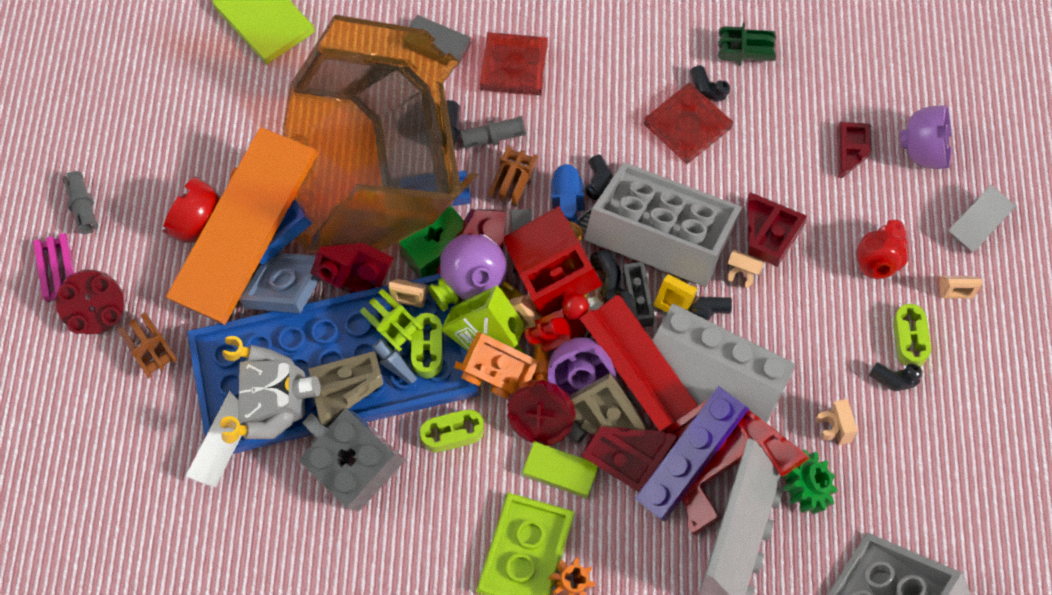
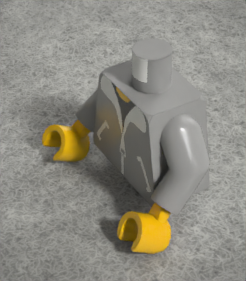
[220,336,321,443]

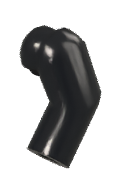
[590,250,621,296]

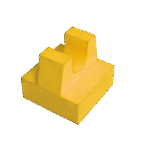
[653,274,698,313]

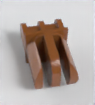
[487,145,539,207]
[117,312,178,379]

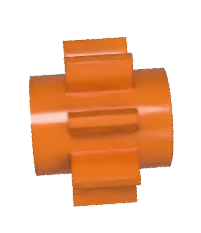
[548,558,596,595]

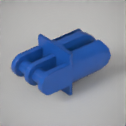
[551,164,585,232]

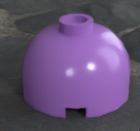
[900,105,952,169]
[439,234,508,300]
[548,337,616,396]

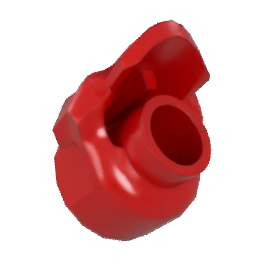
[856,220,908,280]

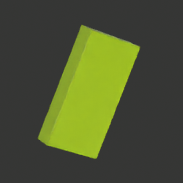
[522,441,599,499]

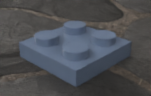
[239,253,320,313]

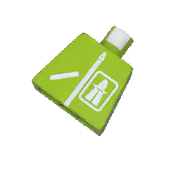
[441,285,524,353]

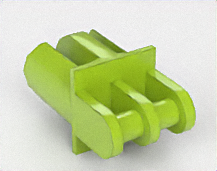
[360,289,423,352]

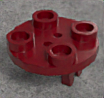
[56,269,125,335]

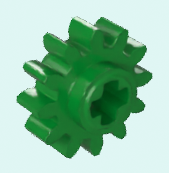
[782,450,838,514]

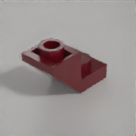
[310,243,394,289]

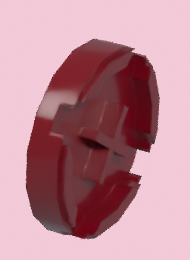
[507,380,576,445]

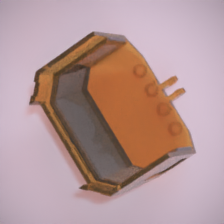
[283,14,479,253]

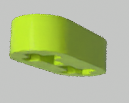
[893,303,931,367]
[411,313,443,379]
[420,409,485,453]

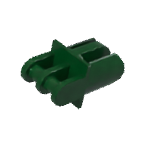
[718,23,776,66]

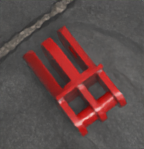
[525,309,587,353]

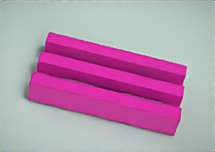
[33,233,75,302]

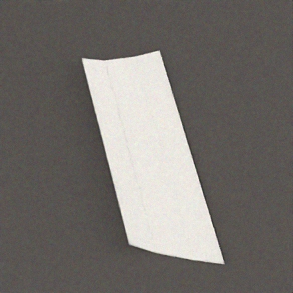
[186,391,241,487]

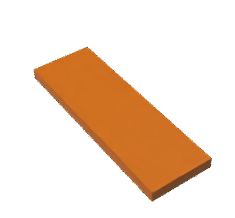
[166,127,318,325]

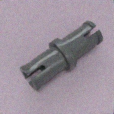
[460,116,526,150]
[62,171,98,234]

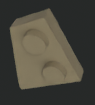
[308,351,383,425]
[569,373,648,434]

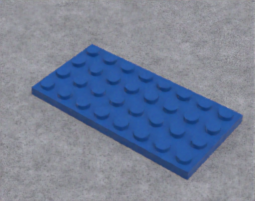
[187,274,479,454]

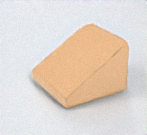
[939,275,983,299]
[388,279,428,308]

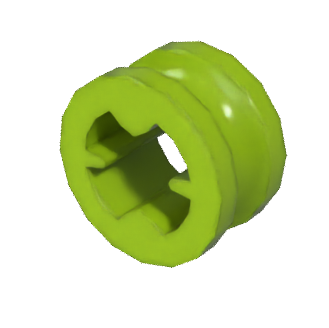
[428,278,459,311]

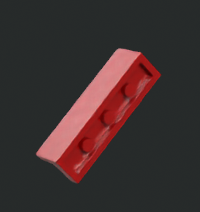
[580,295,698,432]

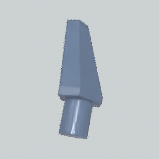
[372,338,417,384]

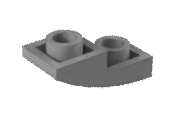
[947,185,1016,253]

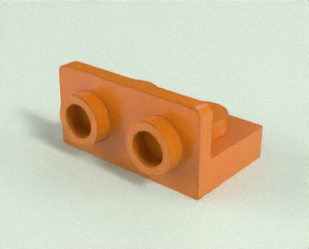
[454,332,539,400]

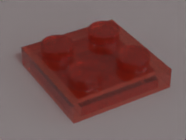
[480,32,548,96]
[644,82,733,164]

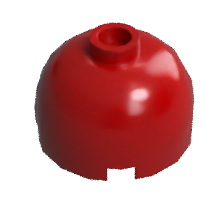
[162,176,220,243]

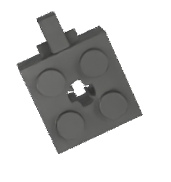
[298,408,406,512]

